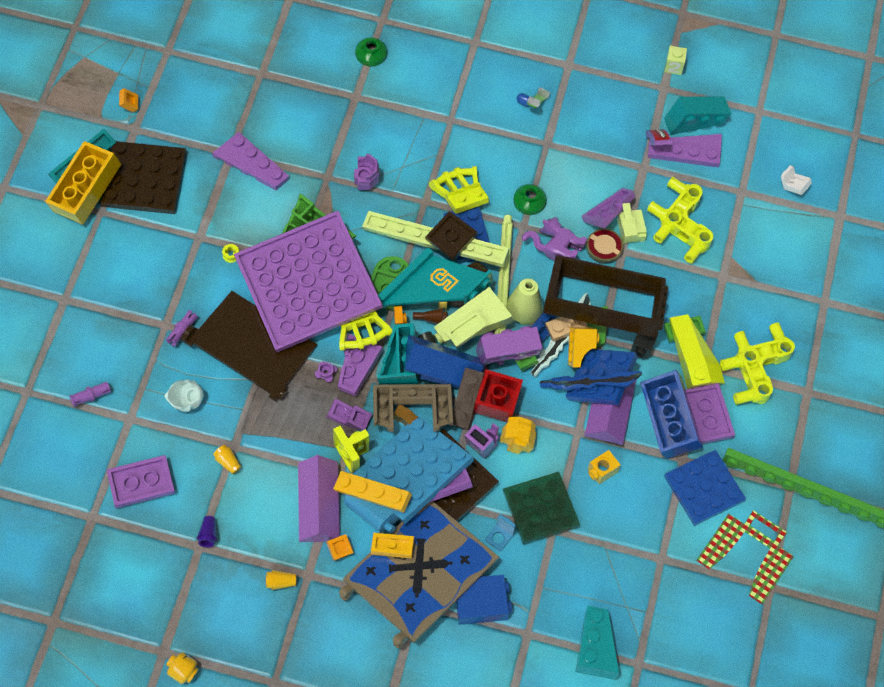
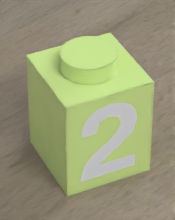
[664,46,687,75]

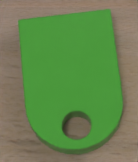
[370,256,409,311]

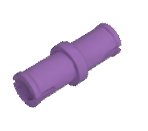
[166,310,198,347]
[69,381,111,407]

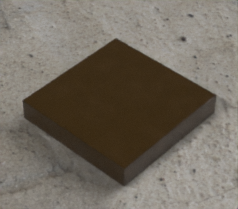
[425,211,478,261]

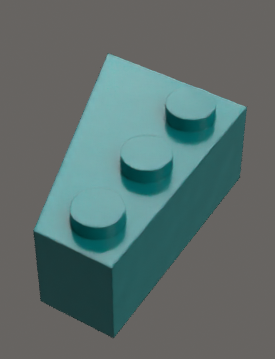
[664,96,732,135]
[377,323,419,385]
[575,606,619,680]

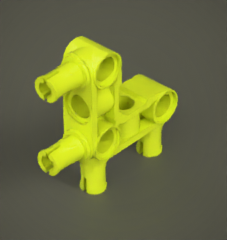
[647,177,713,264]
[720,322,795,405]

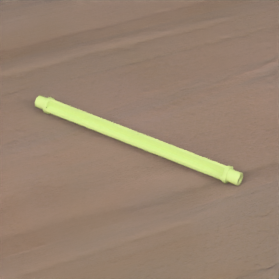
[495,215,513,334]

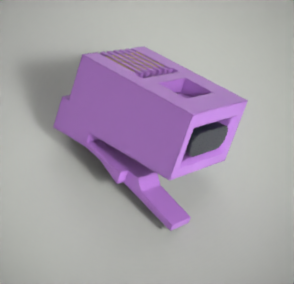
[464,423,499,459]

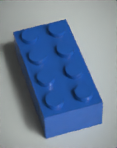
[640,370,703,459]

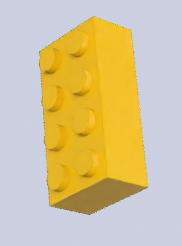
[45,141,121,225]

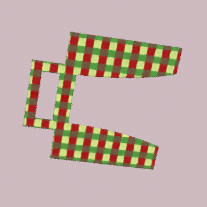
[696,510,794,604]

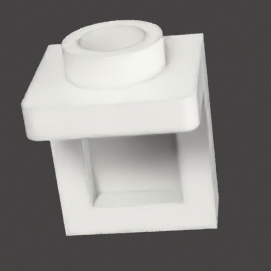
[781,165,812,195]

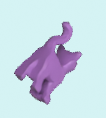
[522,217,587,261]

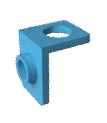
[485,514,516,551]

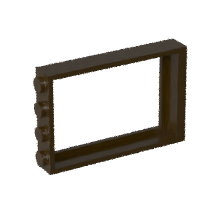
[543,255,668,337]

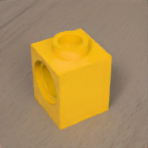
[588,450,621,485]

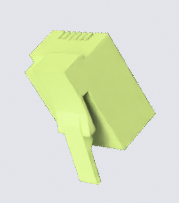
[617,203,647,244]

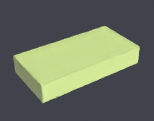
[446,310,488,348]

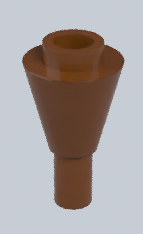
[413,308,448,325]

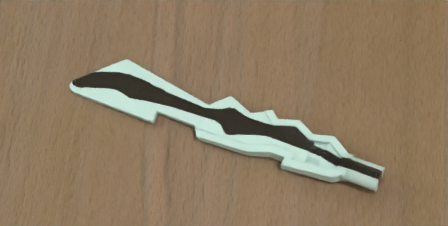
[530,293,591,377]

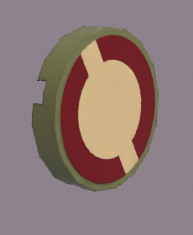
[586,229,623,264]

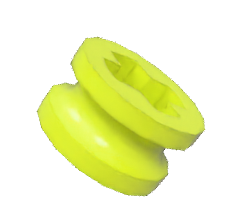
[222,244,239,263]

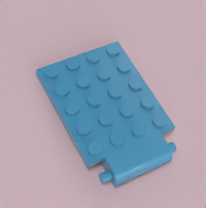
[343,416,474,533]

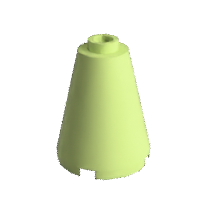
[507,279,544,325]

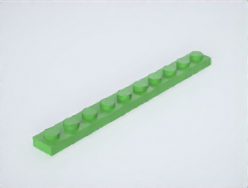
[722,448,884,528]

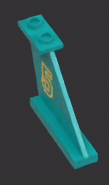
[378,247,492,310]

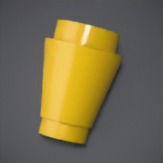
[213,444,241,475]
[266,570,296,590]

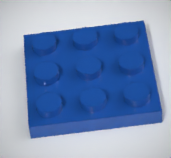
[566,349,638,405]
[664,450,746,526]

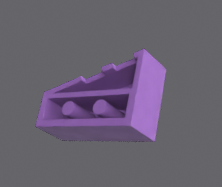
[476,326,542,370]

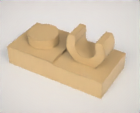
[545,317,588,342]

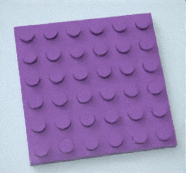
[234,211,383,353]

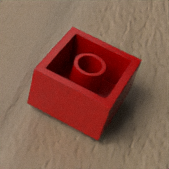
[474,369,523,422]

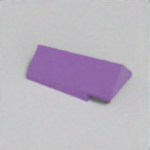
[584,376,636,445]
[298,455,340,542]

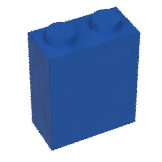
[456,575,512,625]

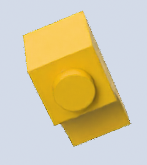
[568,327,599,367]

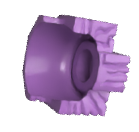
[354,154,379,190]

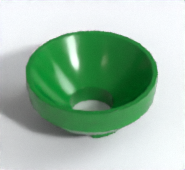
[355,37,387,67]
[513,184,547,215]

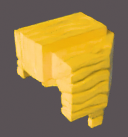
[500,417,536,454]

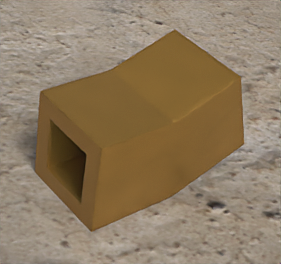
[393,404,418,426]

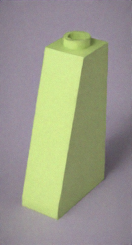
[434,287,514,347]

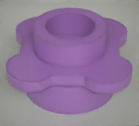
[315,362,337,382]

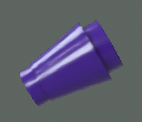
[197,516,217,548]

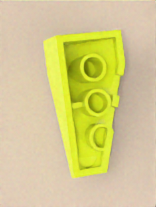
[669,314,725,389]

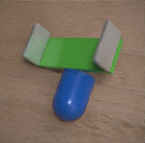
[516,87,550,108]

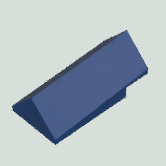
[404,335,484,388]

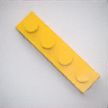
[333,471,412,513]

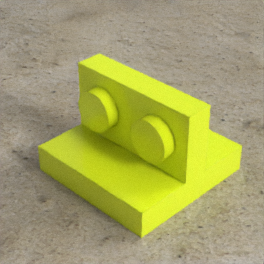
[333,426,369,474]

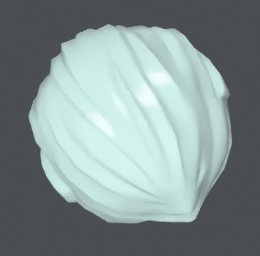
[164,379,204,412]

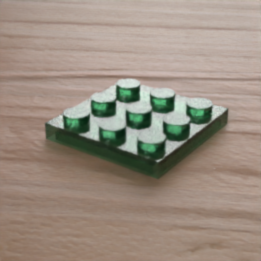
[503,471,580,545]

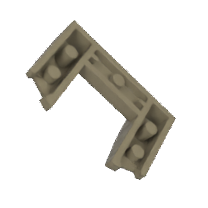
[373,384,453,432]

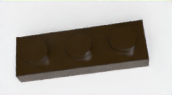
[453,368,484,429]

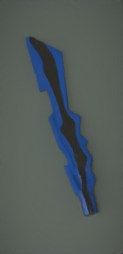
[540,371,642,391]

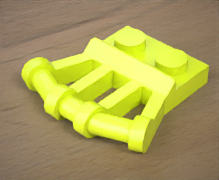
[429,166,489,214]
[339,311,392,351]

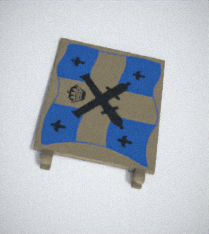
[339,501,499,649]

